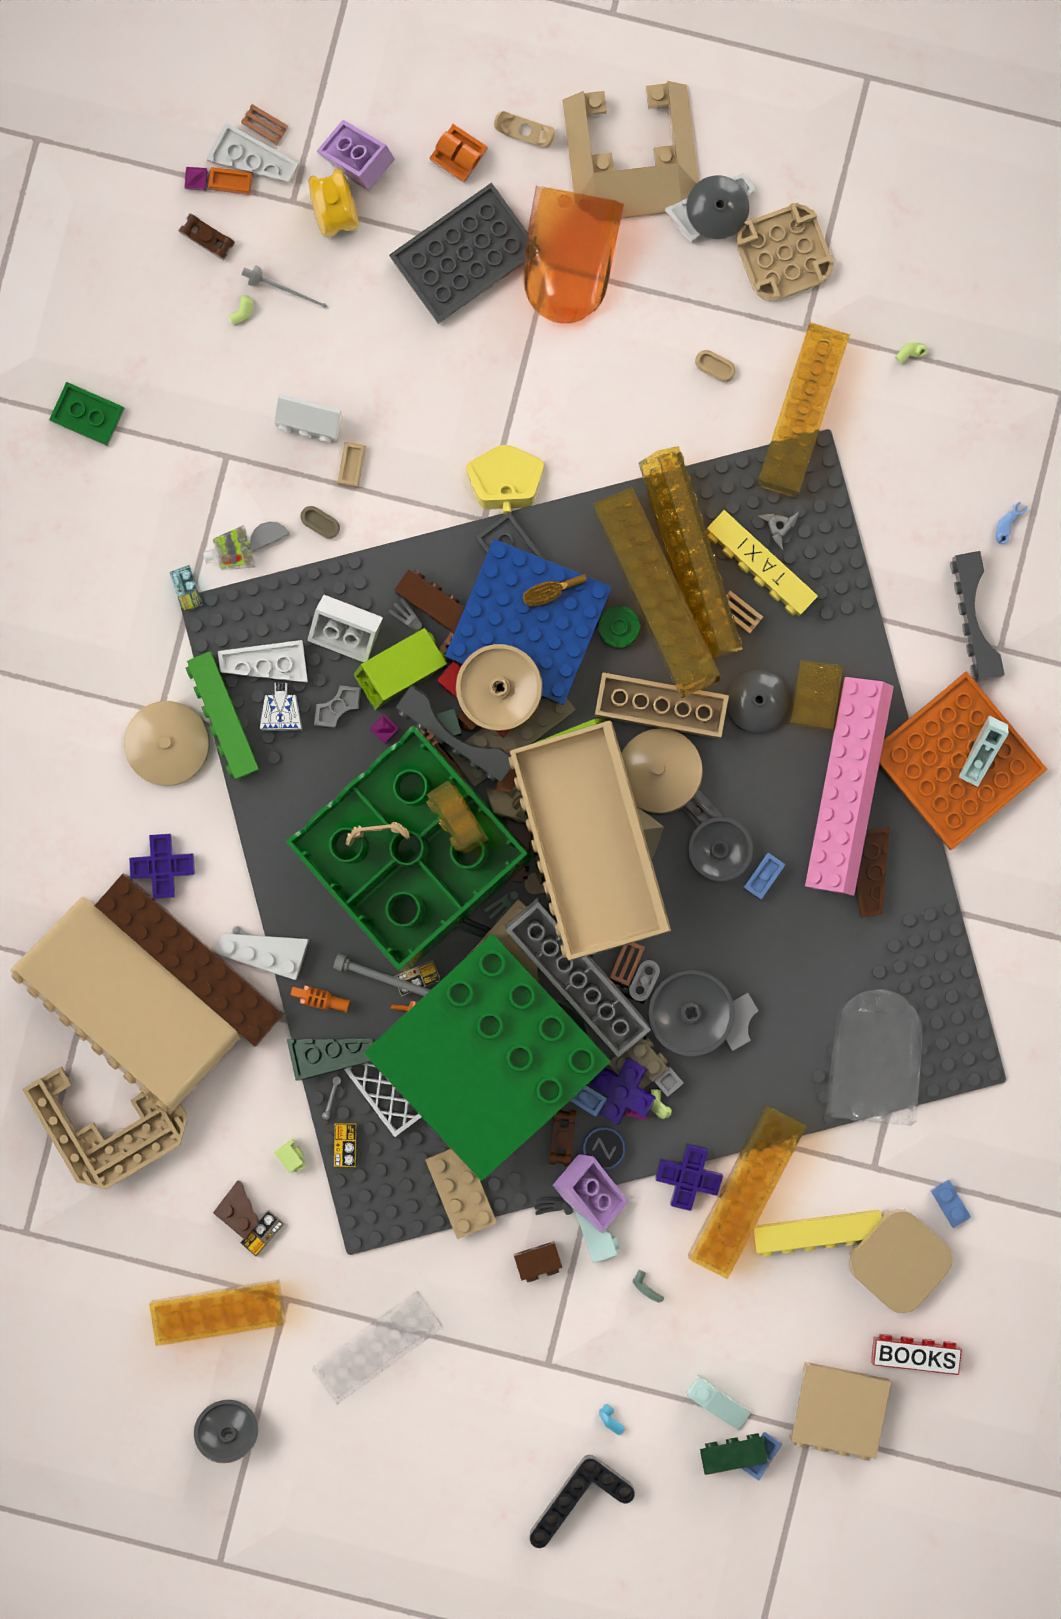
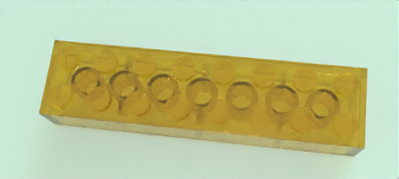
[757,322,850,498]
[688,1104,807,1279]

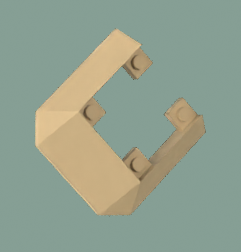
[562,81,699,221]
[22,1056,188,1189]

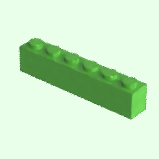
[185,651,260,780]

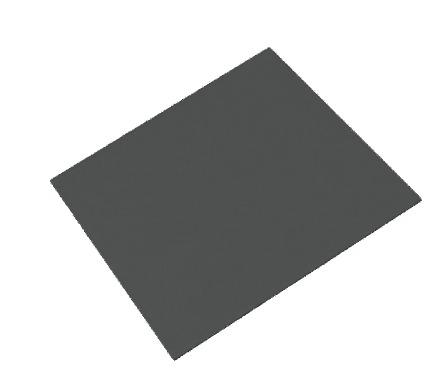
[179,429,1006,1255]

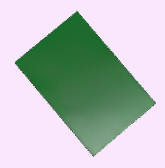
[49,382,125,446]

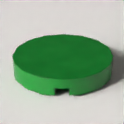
[598,606,640,648]

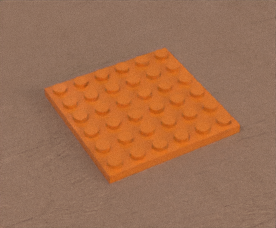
[879,671,1048,850]

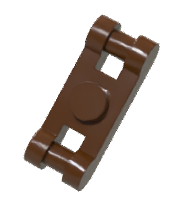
[178,213,235,260]
[549,1109,576,1166]

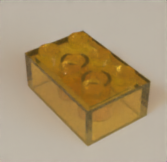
[789,659,843,731]
[426,780,488,853]

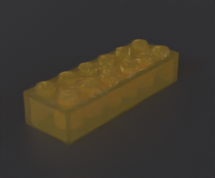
[149,1279,286,1346]

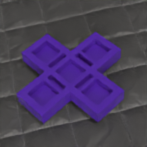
[129,834,195,899]
[590,1058,657,1125]
[655,1144,723,1211]

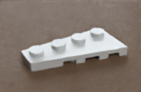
[206,122,300,183]

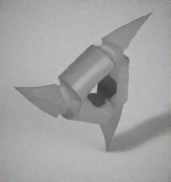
[758,512,799,550]

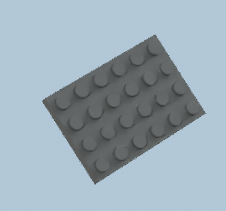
[389,182,541,324]

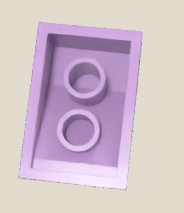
[317,120,395,191]
[553,1154,629,1233]

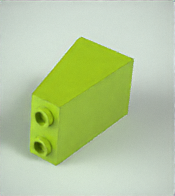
[353,628,447,710]

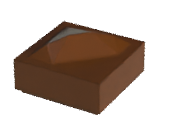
[456,710,477,732]

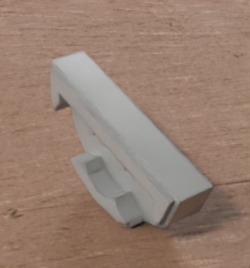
[250,521,290,553]

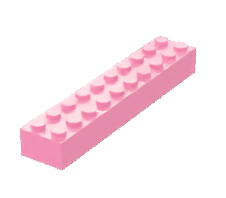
[805,677,894,896]

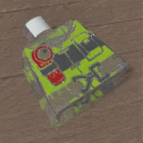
[203,525,256,570]

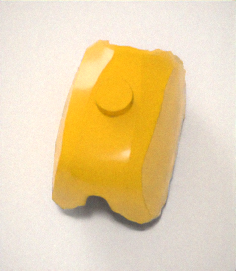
[308,169,359,238]

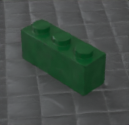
[700,1433,771,1475]

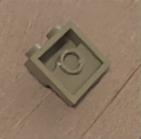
[609,1036,668,1089]

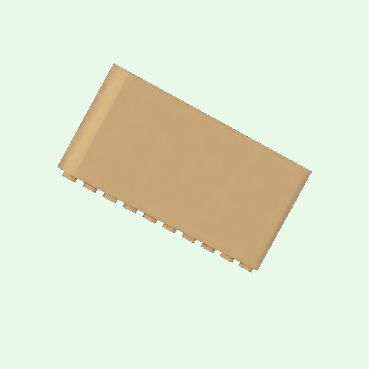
[509,721,671,961]
[10,897,240,1114]

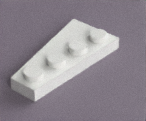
[664,173,756,243]
[218,640,308,683]
[216,933,310,980]

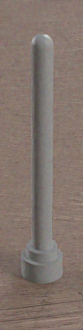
[333,953,430,996]

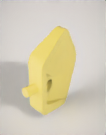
[466,445,544,515]

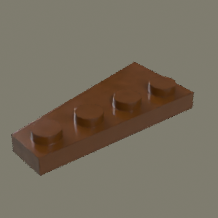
[856,827,890,918]

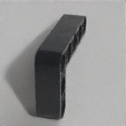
[530,1455,635,1548]

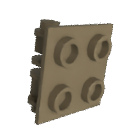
[485,786,529,823]

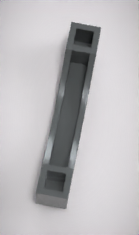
[950,551,1005,682]
[396,685,511,782]

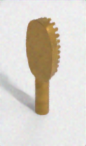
[523,574,587,607]

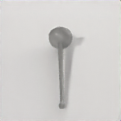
[241,265,327,308]

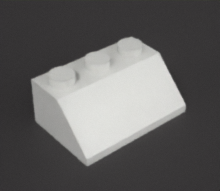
[274,394,343,443]
[307,595,383,662]

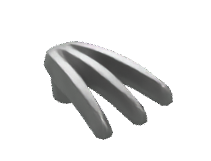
[389,598,422,631]

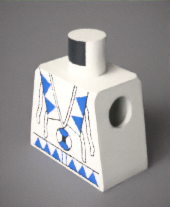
[260,683,302,731]

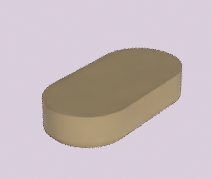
[300,506,340,539]

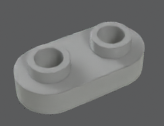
[629,960,660,1001]

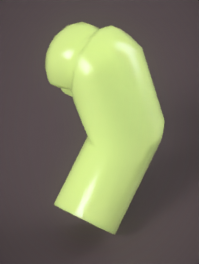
[229,295,254,325]
[895,343,927,364]
[650,1089,672,1119]

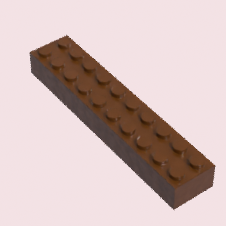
[94,873,285,1047]

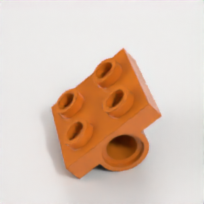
[429,124,488,183]

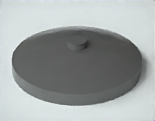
[648,970,734,1056]

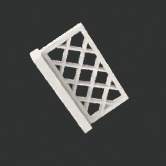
[344,1063,421,1137]

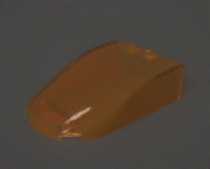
[523,185,624,323]

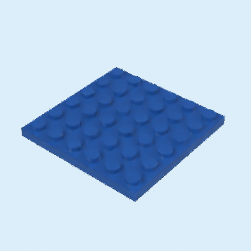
[445,539,612,705]

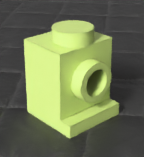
[274,1139,306,1173]

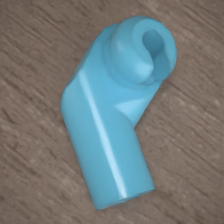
[599,1404,625,1435]

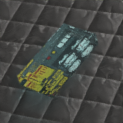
[170,565,203,611]

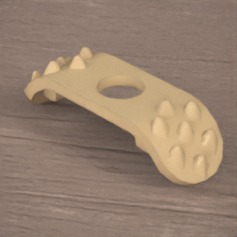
[494,111,555,147]
[346,822,410,846]

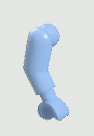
[996,502,1028,544]

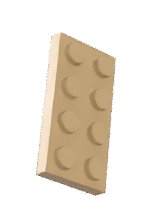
[425,1149,497,1240]

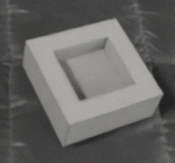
[654,1066,683,1097]

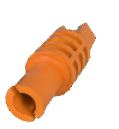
[290,985,350,1013]

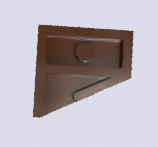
[213,1180,260,1240]

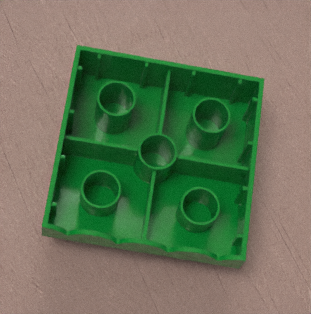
[285,725,534,972]
[363,933,611,1181]

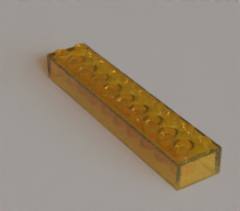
[638,446,743,664]
[593,487,720,698]

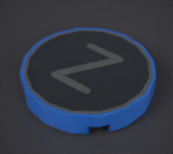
[583,1127,626,1170]

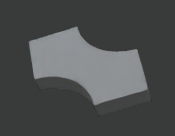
[314,685,361,728]
[726,993,758,1051]

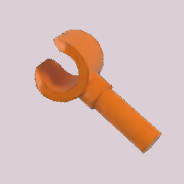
[391,1000,417,1012]

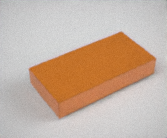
[208,167,253,195]

